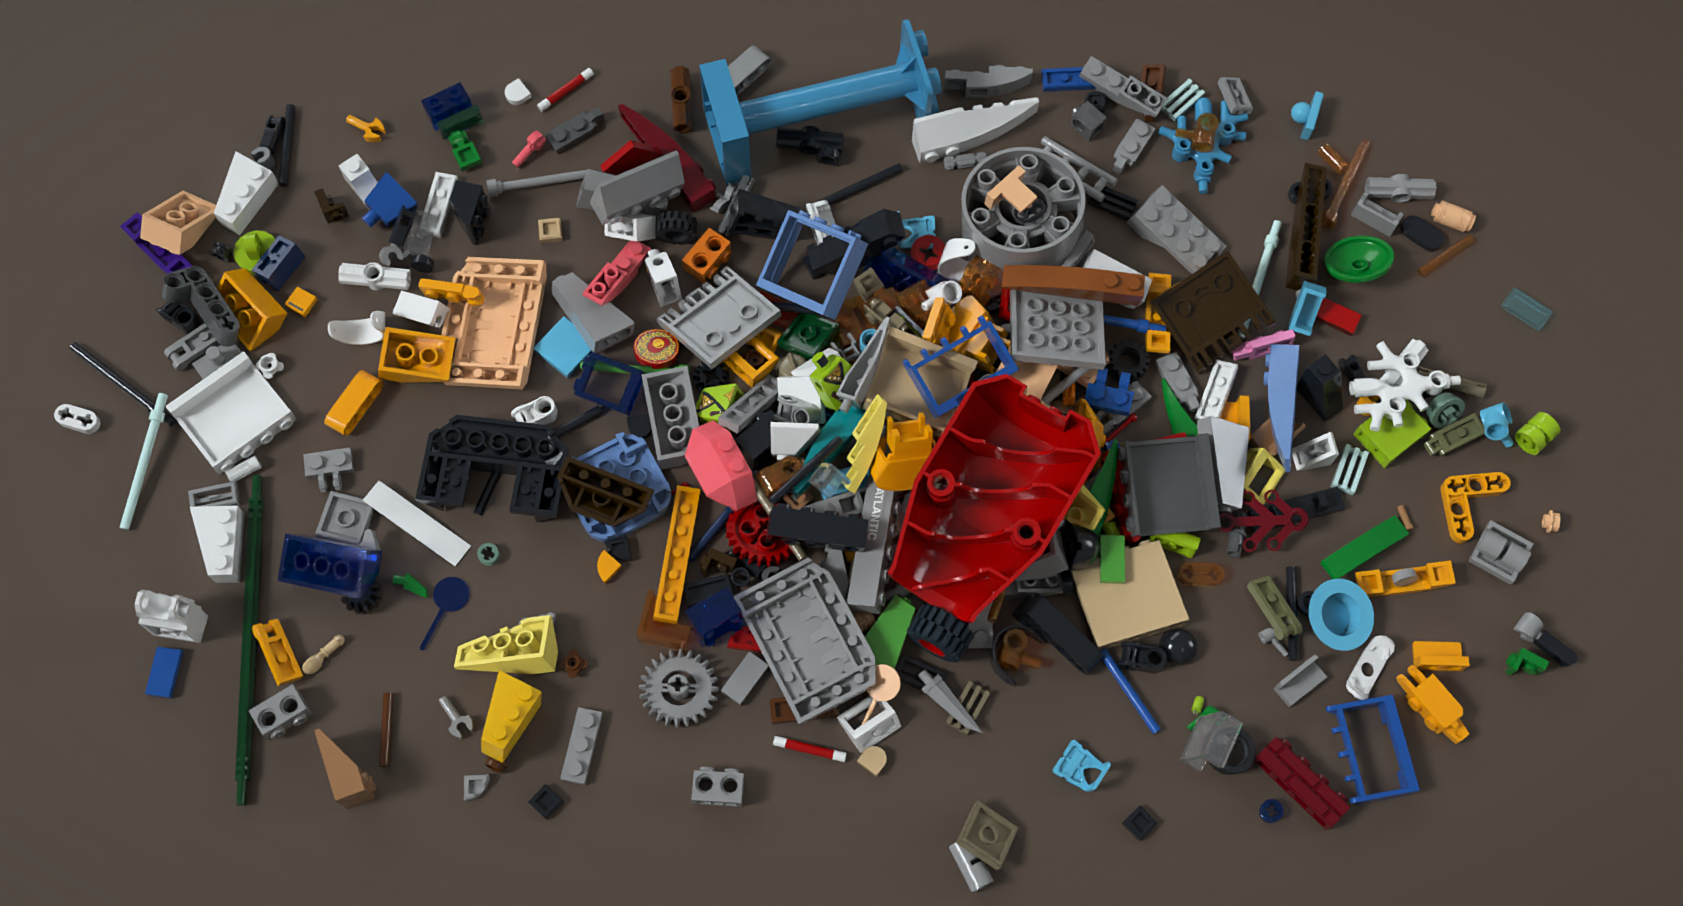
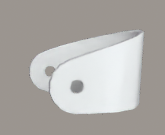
[938,238,985,282]
[328,311,385,345]

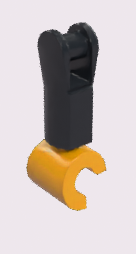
[1338,355,1380,416]

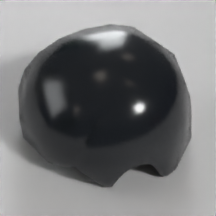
[1159,628,1198,665]

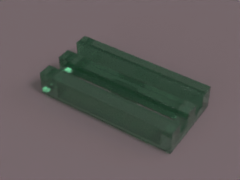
[437,104,483,140]

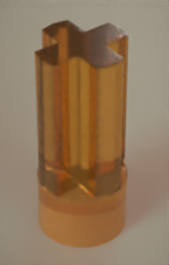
[1318,143,1349,174]

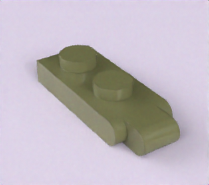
[1423,413,1485,456]

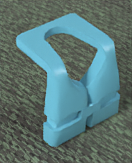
[896,211,936,250]
[1052,740,1111,792]

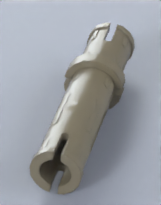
[1417,366,1487,398]

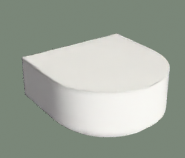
[505,78,532,105]

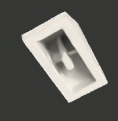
[1292,432,1339,471]

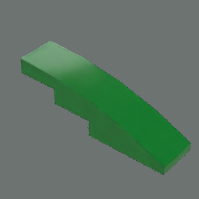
[1320,515,1409,579]

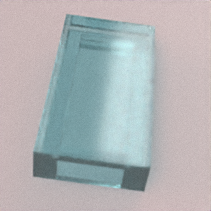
[1500,287,1553,331]

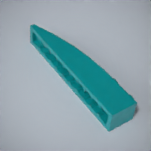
[793,406,866,501]

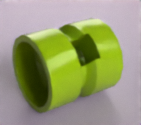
[1515,412,1561,455]

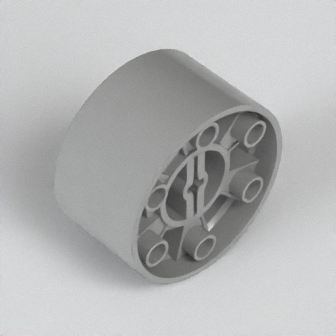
[961,147,1086,284]

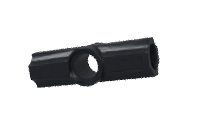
[776,126,844,155]

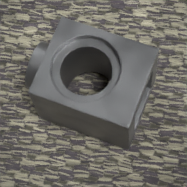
[1070,101,1107,141]

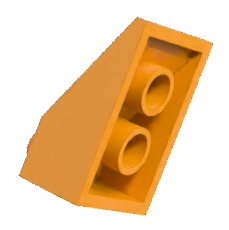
[378,327,455,383]

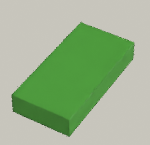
[1099,535,1125,584]

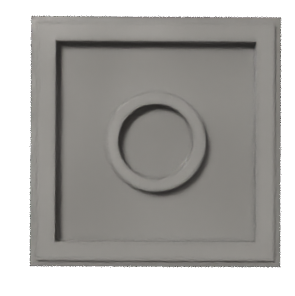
[315,491,375,546]

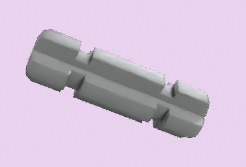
[944,152,987,170]

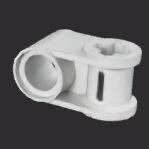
[511,396,558,425]

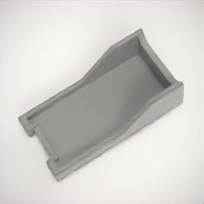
[1126,185,1226,274]

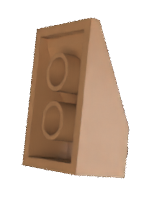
[314,729,377,809]

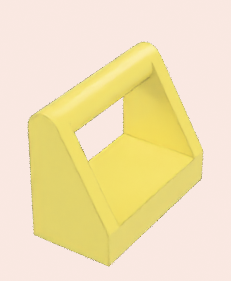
[1243,448,1285,505]

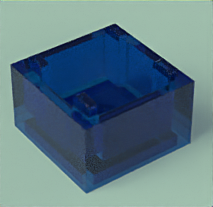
[685,587,744,647]

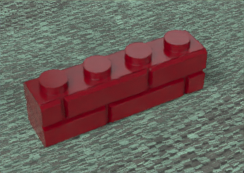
[1254,736,1351,831]

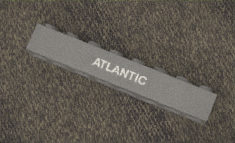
[847,426,904,614]

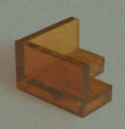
[636,589,691,652]

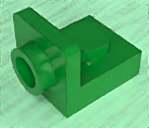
[1505,648,1549,675]

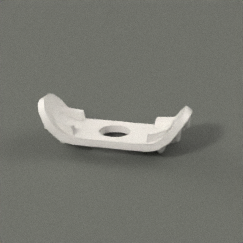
[1346,635,1395,700]

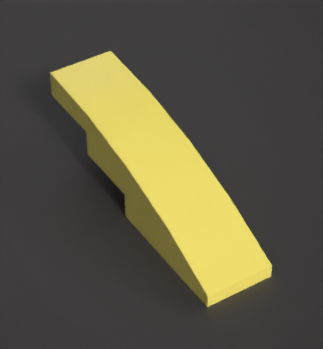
[842,394,887,494]

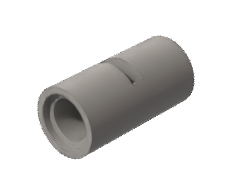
[949,842,994,893]

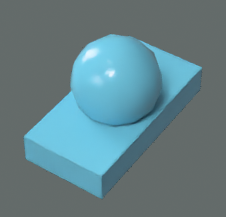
[1291,91,1324,140]

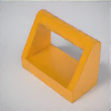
[722,336,780,388]

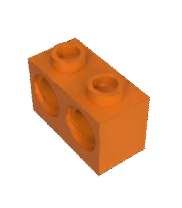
[682,228,732,283]

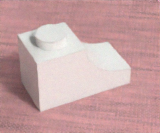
[339,154,378,209]
[605,213,656,242]

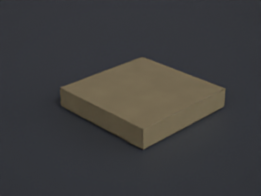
[956,801,1019,870]

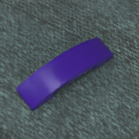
[120,212,192,274]

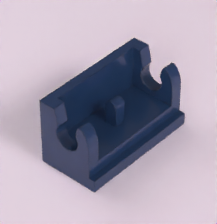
[252,235,306,291]

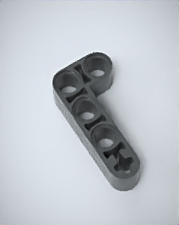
[162,266,240,347]

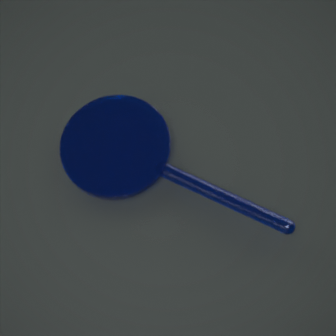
[420,577,469,650]

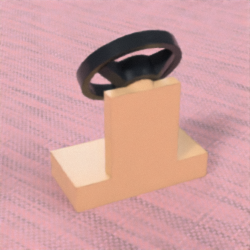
[984,165,1046,223]

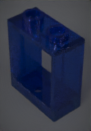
[573,352,645,417]

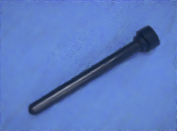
[688,469,766,562]

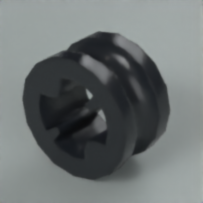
[209,242,233,262]

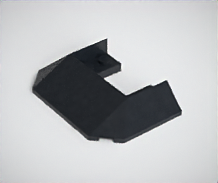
[415,415,569,522]

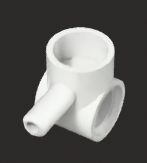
[922,280,962,311]

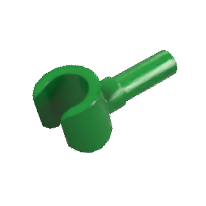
[1186,706,1220,731]

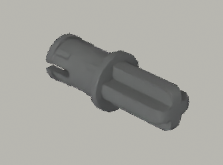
[1225,511,1248,558]

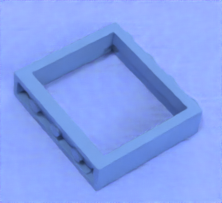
[756,210,868,320]

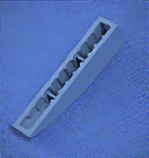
[1264,344,1300,472]

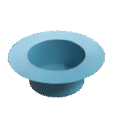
[1309,579,1374,651]

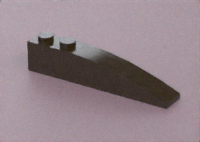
[1286,163,1327,291]

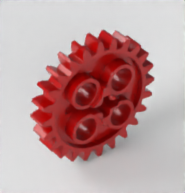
[726,497,801,567]

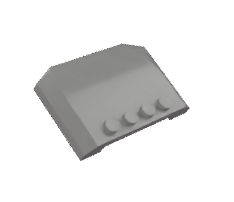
[733,558,876,725]

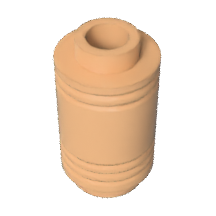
[1431,200,1476,232]

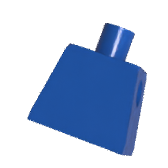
[362,172,418,228]

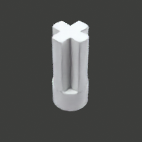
[225,456,262,482]

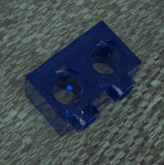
[421,82,474,131]

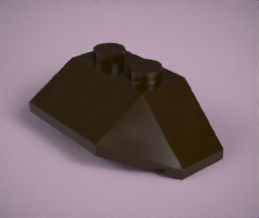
[557,456,654,527]

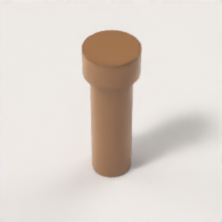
[1397,505,1414,531]

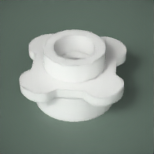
[256,353,284,379]

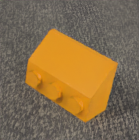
[217,268,288,351]

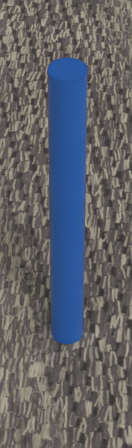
[1101,648,1161,734]

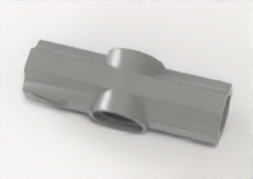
[1365,174,1436,203]

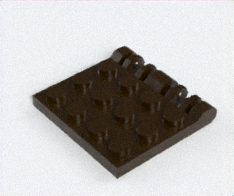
[1150,251,1276,374]

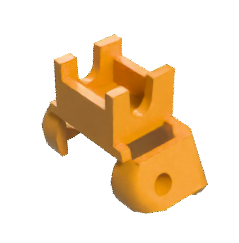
[948,296,1011,374]
[869,412,936,491]

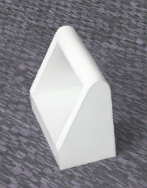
[837,695,901,753]

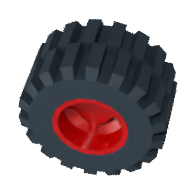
[907,605,974,663]

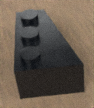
[729,189,800,239]

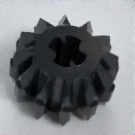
[340,573,382,615]

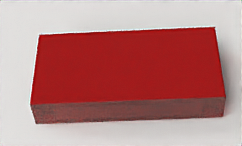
[1315,298,1362,336]

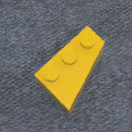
[481,670,542,763]

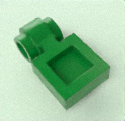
[448,130,482,172]

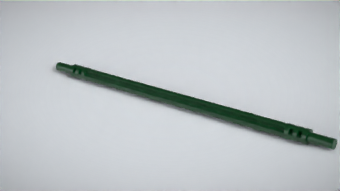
[235,475,264,806]

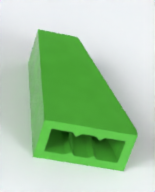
[865,595,915,669]

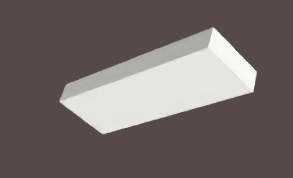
[418,172,459,238]
[1195,360,1239,422]

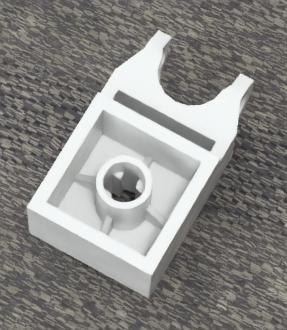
[135,590,208,643]

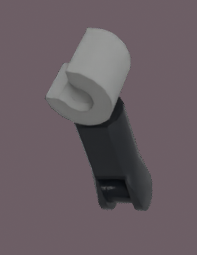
[379,205,416,266]
[1513,612,1578,667]

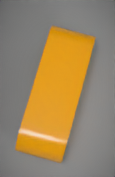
[325,370,383,436]

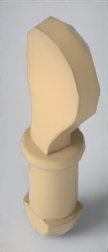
[302,635,345,674]

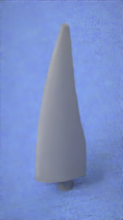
[836,317,890,413]

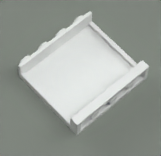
[166,351,297,475]

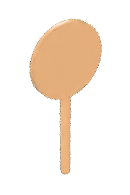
[861,664,901,725]

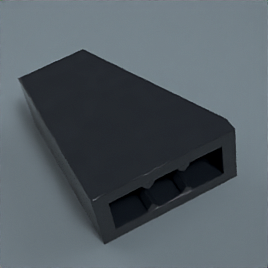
[1297,354,1343,422]

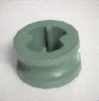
[477,543,500,566]

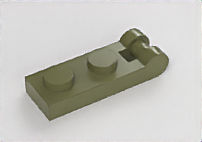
[1247,576,1302,640]

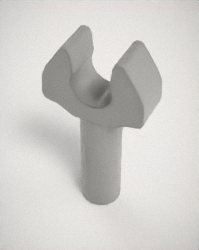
[439,696,474,739]

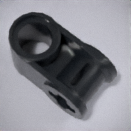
[155,301,201,335]
[1118,641,1167,674]

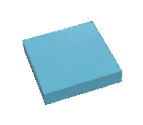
[533,316,593,378]

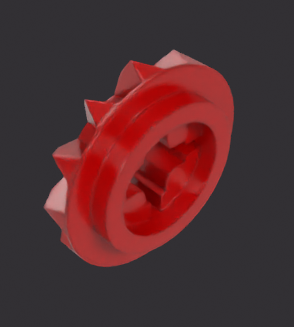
[911,235,945,271]

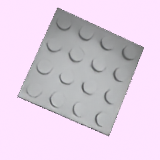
[1010,289,1106,370]

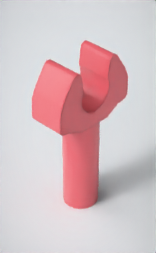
[512,130,547,168]

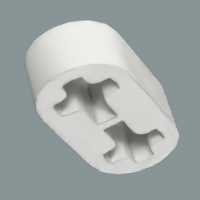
[54,404,101,434]

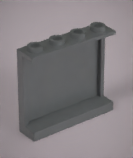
[1117,433,1221,538]

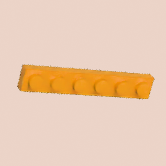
[653,485,701,624]

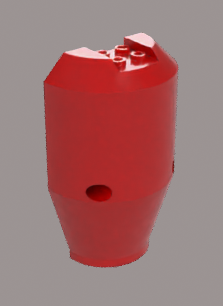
[887,374,1101,624]

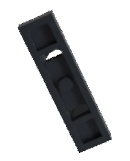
[1248,486,1346,532]

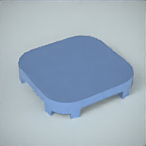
[571,432,672,542]

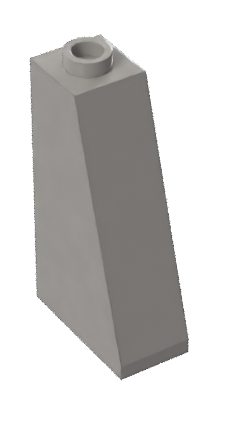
[576,169,668,218]
[552,272,635,354]
[1197,416,1249,514]

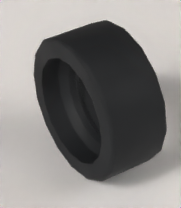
[1205,727,1256,775]

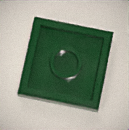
[777,313,840,359]

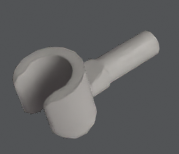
[1258,628,1289,657]

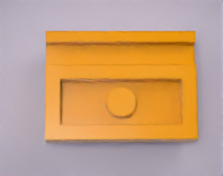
[922,297,955,347]

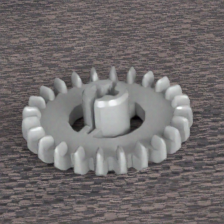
[639,648,719,728]

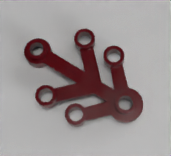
[1218,490,1309,552]

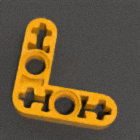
[1441,472,1510,544]

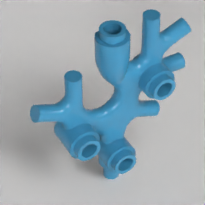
[1158,98,1248,194]

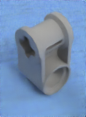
[774,395,821,424]

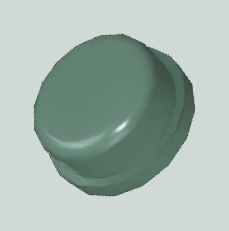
[1426,392,1465,429]

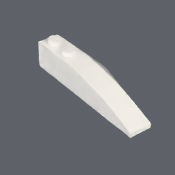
[912,97,1039,163]

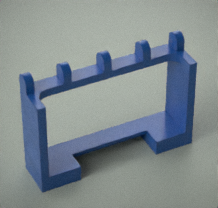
[902,315,1019,419]
[1326,695,1420,805]

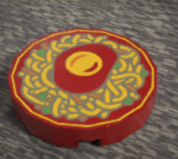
[633,329,679,369]

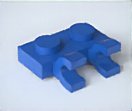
[1085,368,1134,416]

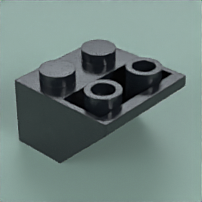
[450,180,491,245]
[735,409,775,471]

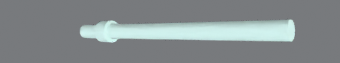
[1237,220,1282,341]
[119,393,168,530]

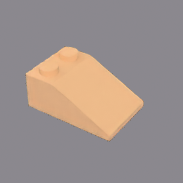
[140,191,216,255]

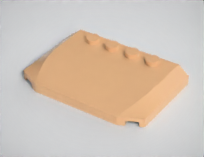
[441,257,547,390]

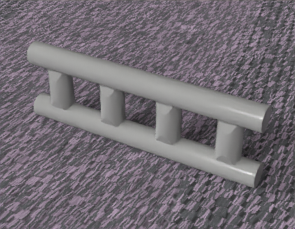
[1041,136,1118,203]

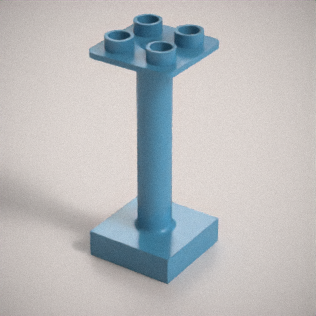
[699,19,942,185]

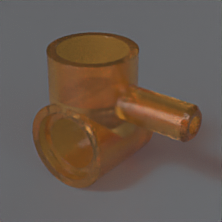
[1175,113,1219,153]
[997,629,1042,671]

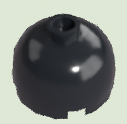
[1060,523,1101,571]

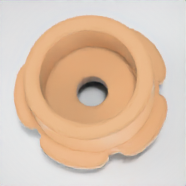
[1542,510,1560,533]

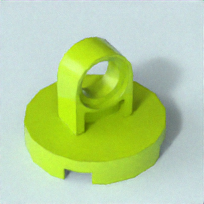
[233,230,275,275]

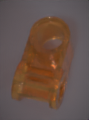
[755,456,801,497]

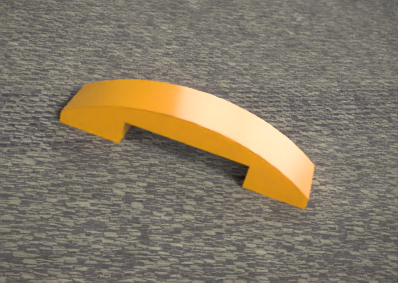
[1145,273,1171,354]
[1355,560,1456,597]

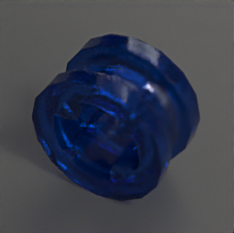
[1259,799,1283,824]

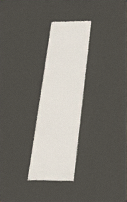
[363,481,471,566]

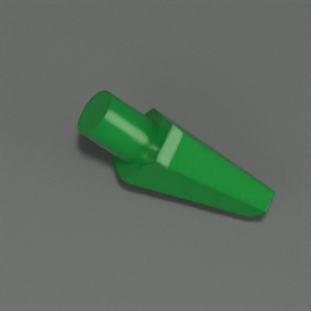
[393,573,428,598]

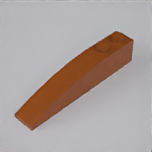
[1001,265,1145,306]

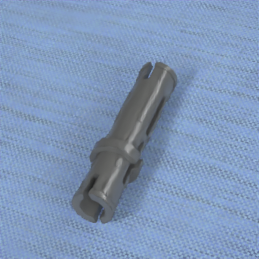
[716,176,755,240]

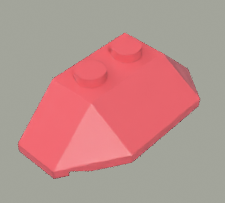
[685,421,757,511]

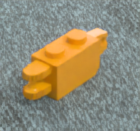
[1396,665,1469,744]

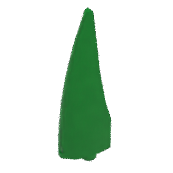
[1161,379,1198,437]
[1089,439,1118,535]

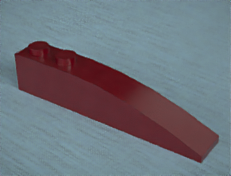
[618,104,716,212]

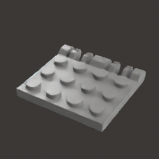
[657,266,782,369]

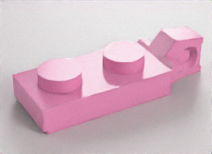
[1231,329,1296,361]

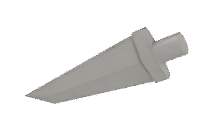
[918,670,982,733]

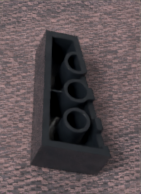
[807,209,906,275]
[765,503,868,552]

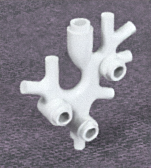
[1349,341,1461,431]

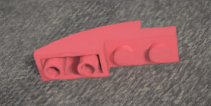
[583,240,651,306]

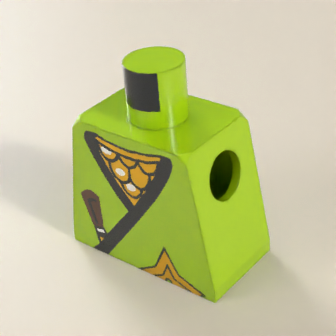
[810,352,852,411]
[694,384,744,433]

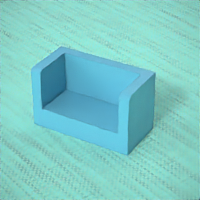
[1289,281,1327,336]

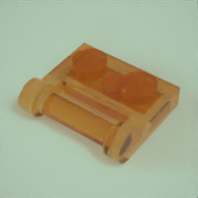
[832,295,878,349]

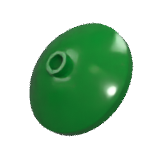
[1324,236,1394,283]

